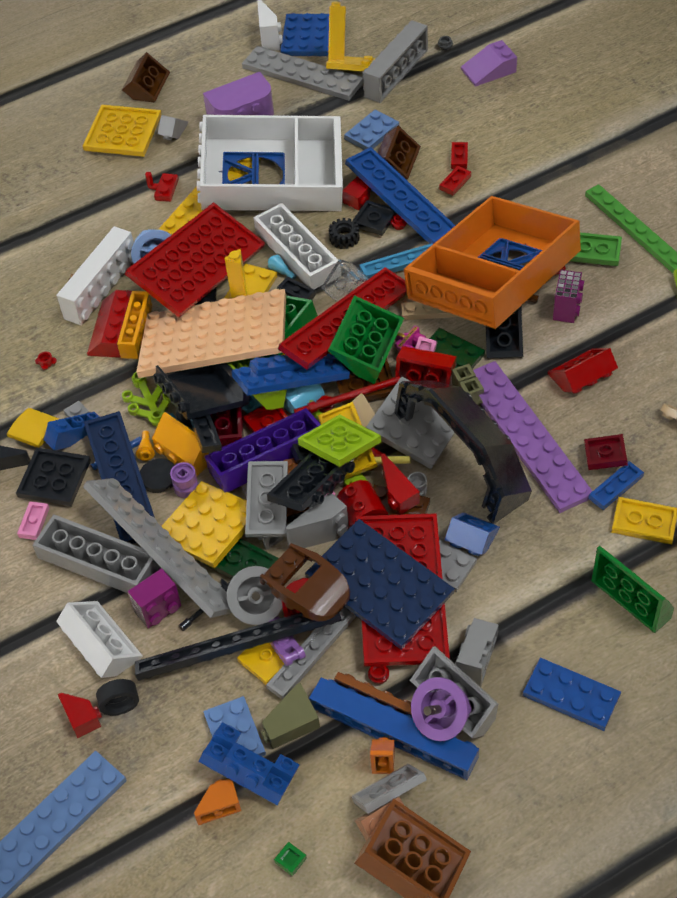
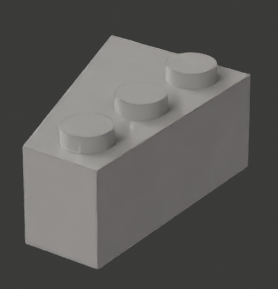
[455,618,499,687]

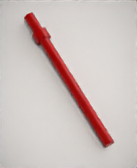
[293,376,400,414]

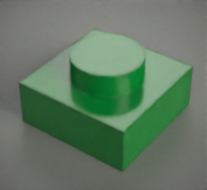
[274,842,307,876]

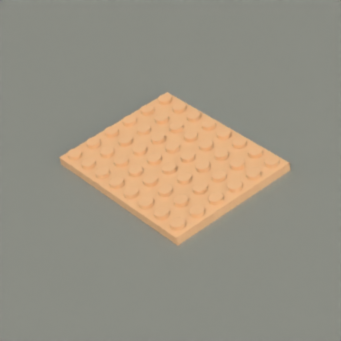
[136,289,286,378]

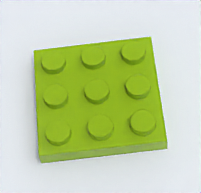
[298,414,381,467]

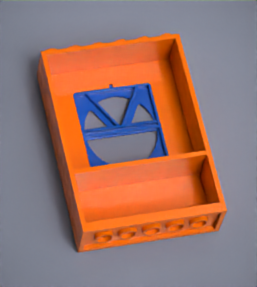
[404,196,581,329]

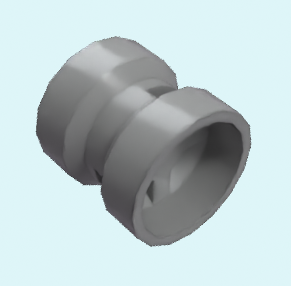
[408,472,427,496]

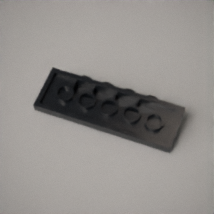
[267,452,356,512]

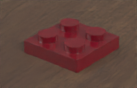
[584,434,628,471]

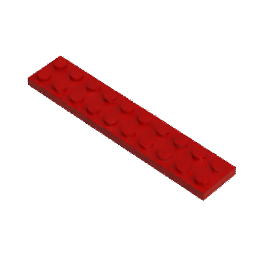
[278,267,407,369]

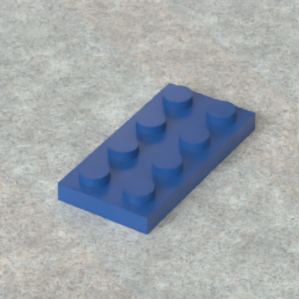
[523,657,621,731]

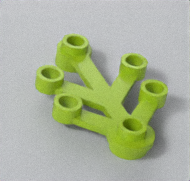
[122,372,171,427]

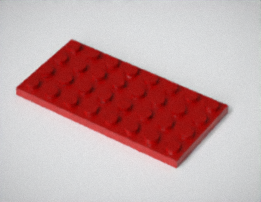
[125,202,265,318]
[356,513,450,667]

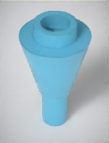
[268,254,296,279]

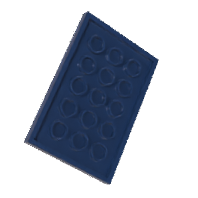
[305,519,455,650]

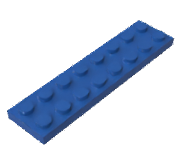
[345,147,455,244]

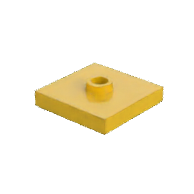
[237,643,293,685]

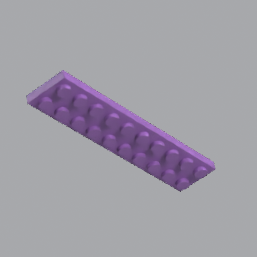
[473,361,592,513]

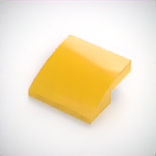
[7,408,59,448]

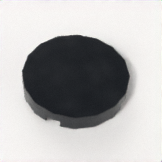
[140,458,175,493]

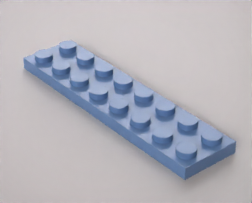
[0,751,127,898]

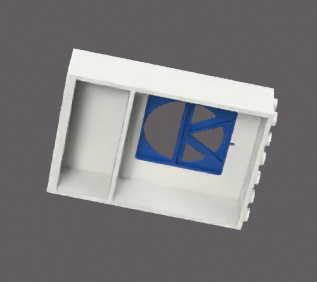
[197,115,343,211]

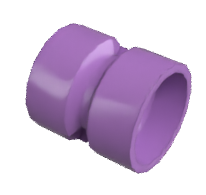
[170,462,198,498]

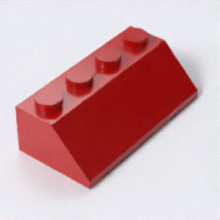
[87,290,132,358]

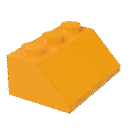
[152,412,209,476]

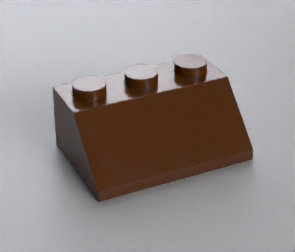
[122,52,170,103]
[378,125,421,180]

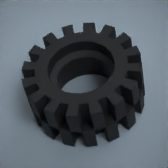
[329,218,360,249]

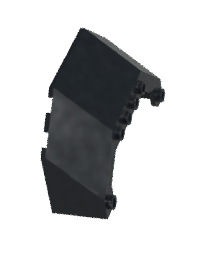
[394,380,532,524]

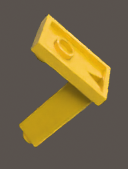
[326,2,376,71]
[224,249,277,299]

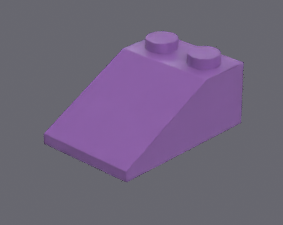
[461,40,517,87]

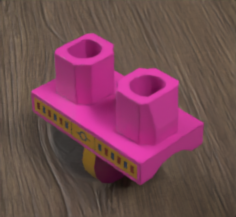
[394,326,426,352]

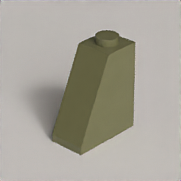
[261,683,320,749]

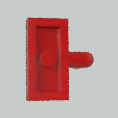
[145,172,179,202]

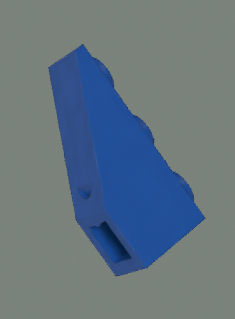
[44,412,99,450]

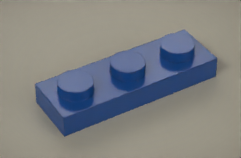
[588,461,644,510]

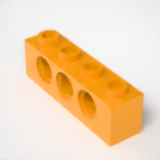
[117,291,152,359]

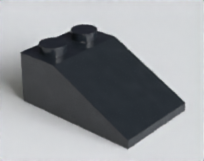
[486,306,524,359]

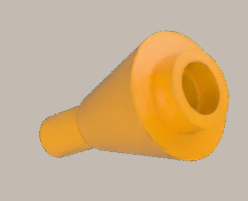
[136,430,155,461]

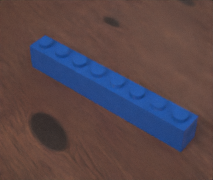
[309,677,479,780]

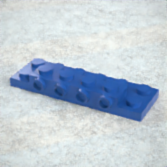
[232,354,350,396]

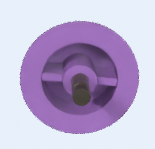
[411,677,471,741]

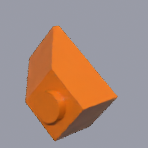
[370,737,395,774]
[194,779,241,826]

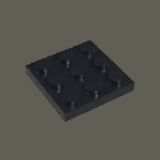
[16,447,91,507]

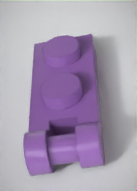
[268,616,306,666]

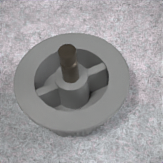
[227,566,283,625]

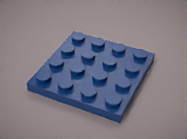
[280,13,329,56]

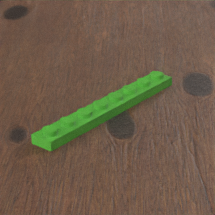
[585,184,677,273]

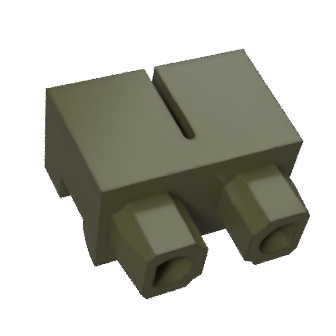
[452,364,484,405]

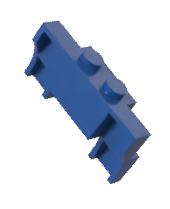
[198,722,300,805]

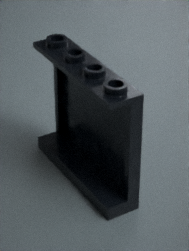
[154,363,250,420]

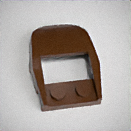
[260,543,350,621]

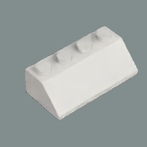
[56,601,143,678]

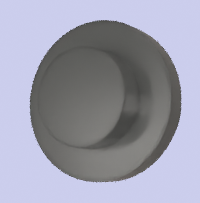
[438,36,453,50]

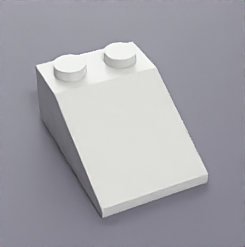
[257,0,283,51]

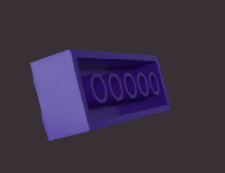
[204,408,321,493]

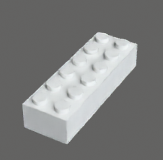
[253,203,340,289]
[56,226,134,325]

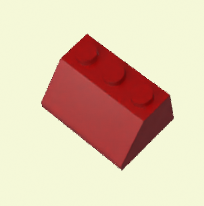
[395,346,456,385]
[547,348,618,394]

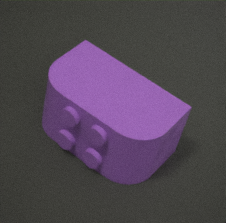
[203,72,274,116]

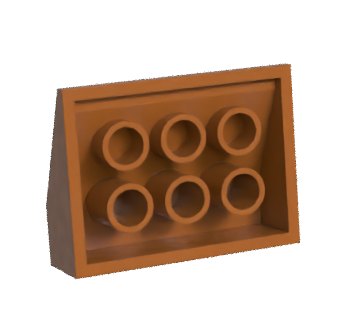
[354,798,471,898]

